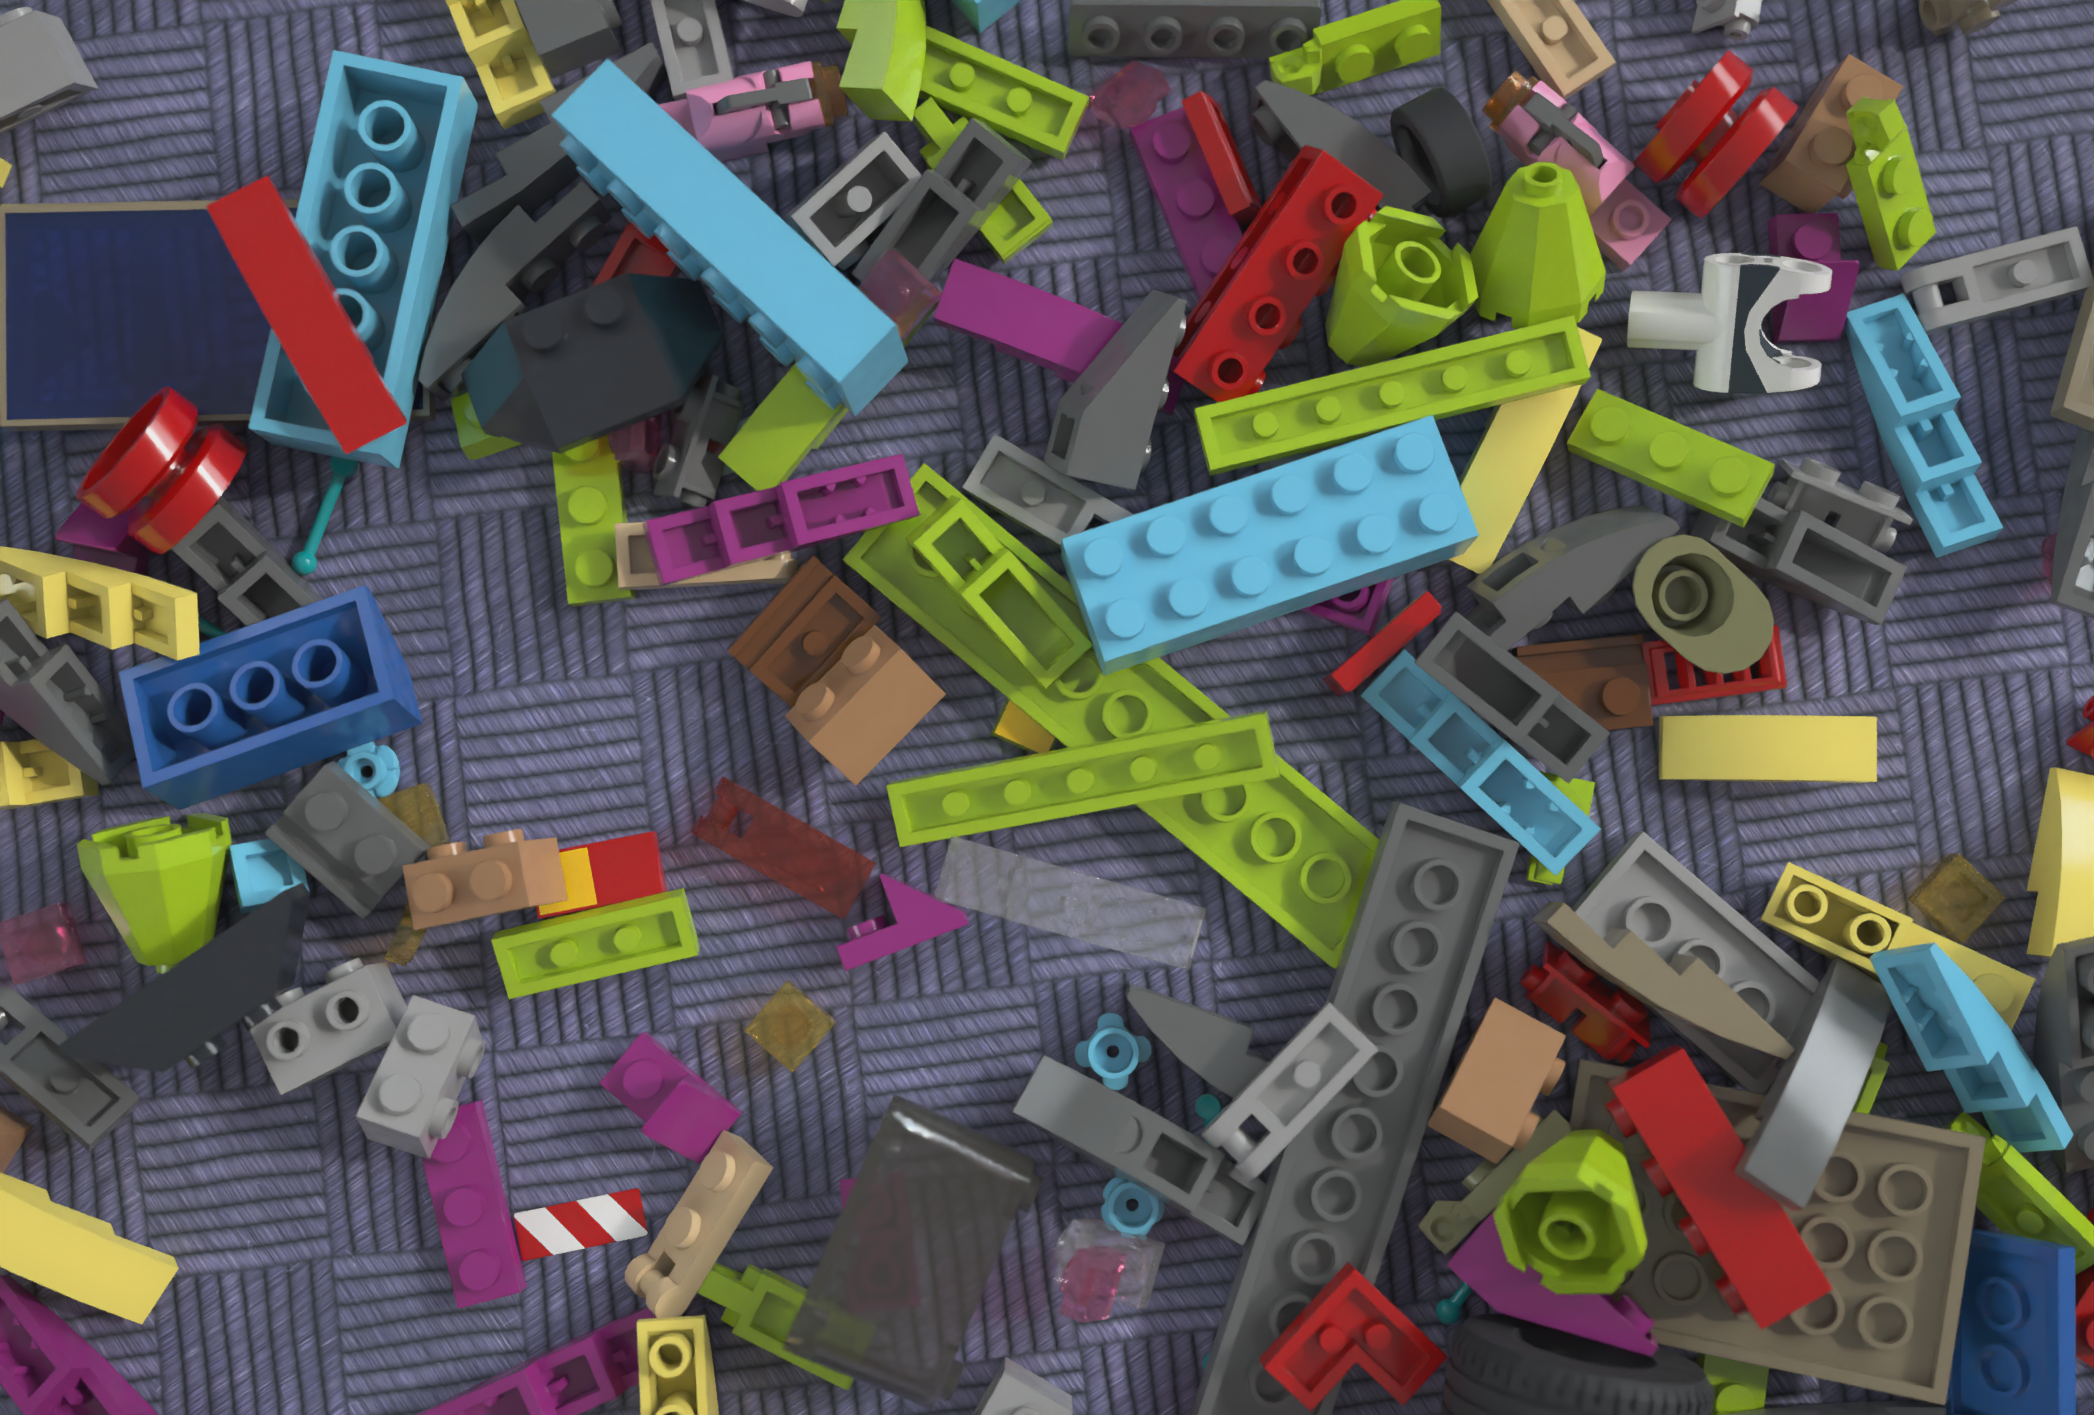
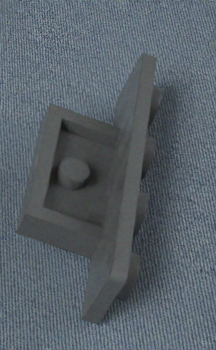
[1069,0,1322,58]

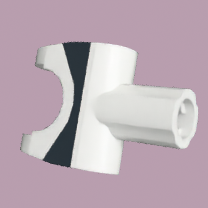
[1627,253,1832,394]

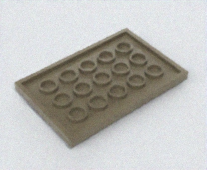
[1568,1058,1986,1405]

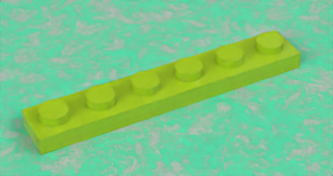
[1194,315,1591,476]
[886,710,1280,847]

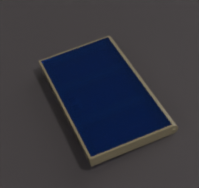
[0,199,435,432]

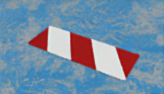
[514,1188,648,1261]

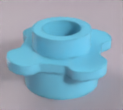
[1075,1013,1151,1090]

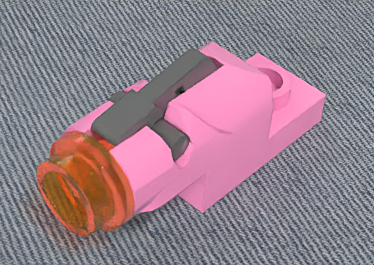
[659,61,849,162]
[1482,70,1672,271]

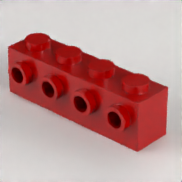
[1169,145,1384,402]
[1604,1044,1834,1330]

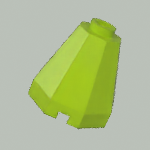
[1470,162,1606,329]
[1325,206,1478,367]
[76,813,232,974]
[1493,1129,1647,1294]

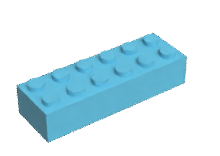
[248,50,478,469]
[552,58,909,417]
[1061,415,1479,676]

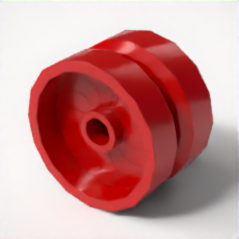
[1633,50,1799,219]
[76,386,248,554]

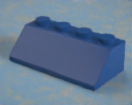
[118,585,423,810]

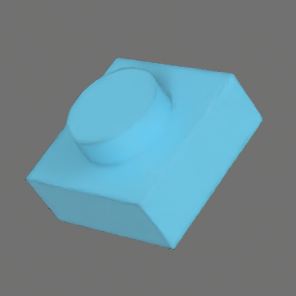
[229,839,309,914]

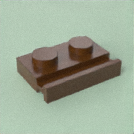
[726,555,882,708]
[1511,634,1653,731]

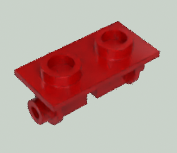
[1519,940,1651,1064]

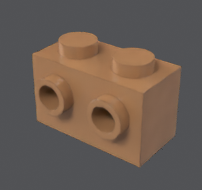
[1759,54,1904,213]
[785,625,946,786]
[402,829,568,930]
[1427,998,1566,1164]

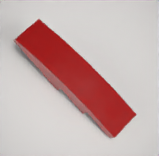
[206,175,407,454]

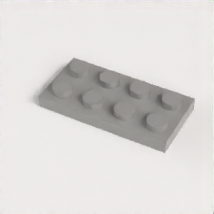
[1571,831,1820,1094]

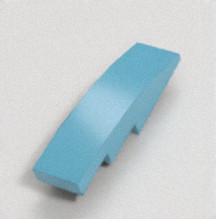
[1844,293,2004,558]
[1359,648,1601,876]
[1870,942,2074,1153]

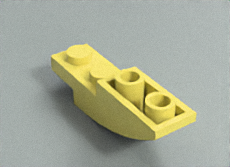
[1760,862,2035,1031]
[637,1315,719,1415]

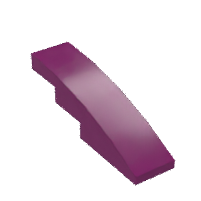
[933,258,1185,416]
[642,453,920,587]
[0,1275,158,1415]
[416,1306,656,1415]

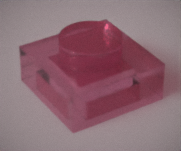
[1089,61,1172,130]
[858,250,942,342]
[608,413,663,474]
[0,903,87,985]
[1059,1246,1127,1323]

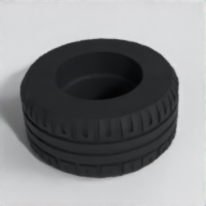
[1440,1314,1715,1415]

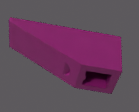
[1446,1206,1658,1356]

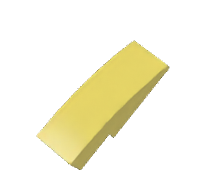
[1659,715,1877,783]
[2026,767,2094,959]

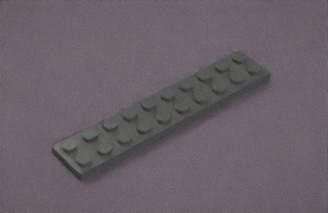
[1190,801,1520,1415]

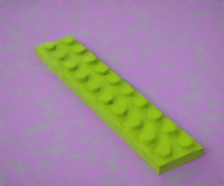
[842,463,1379,969]

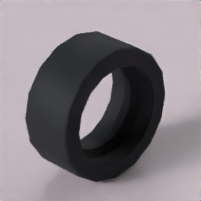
[1390,87,1492,218]

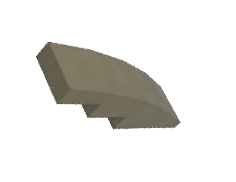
[1531,901,1795,1060]

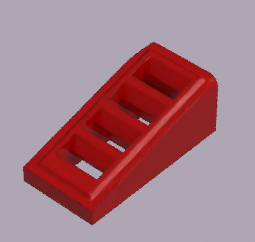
[1641,625,1787,706]

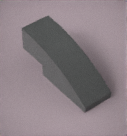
[851,118,1032,314]
[171,495,323,626]
[1689,497,1907,625]
[1414,611,1610,784]
[1124,982,1272,1099]

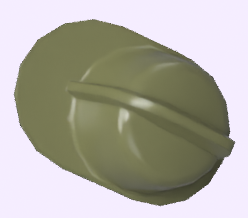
[1632,534,1774,674]

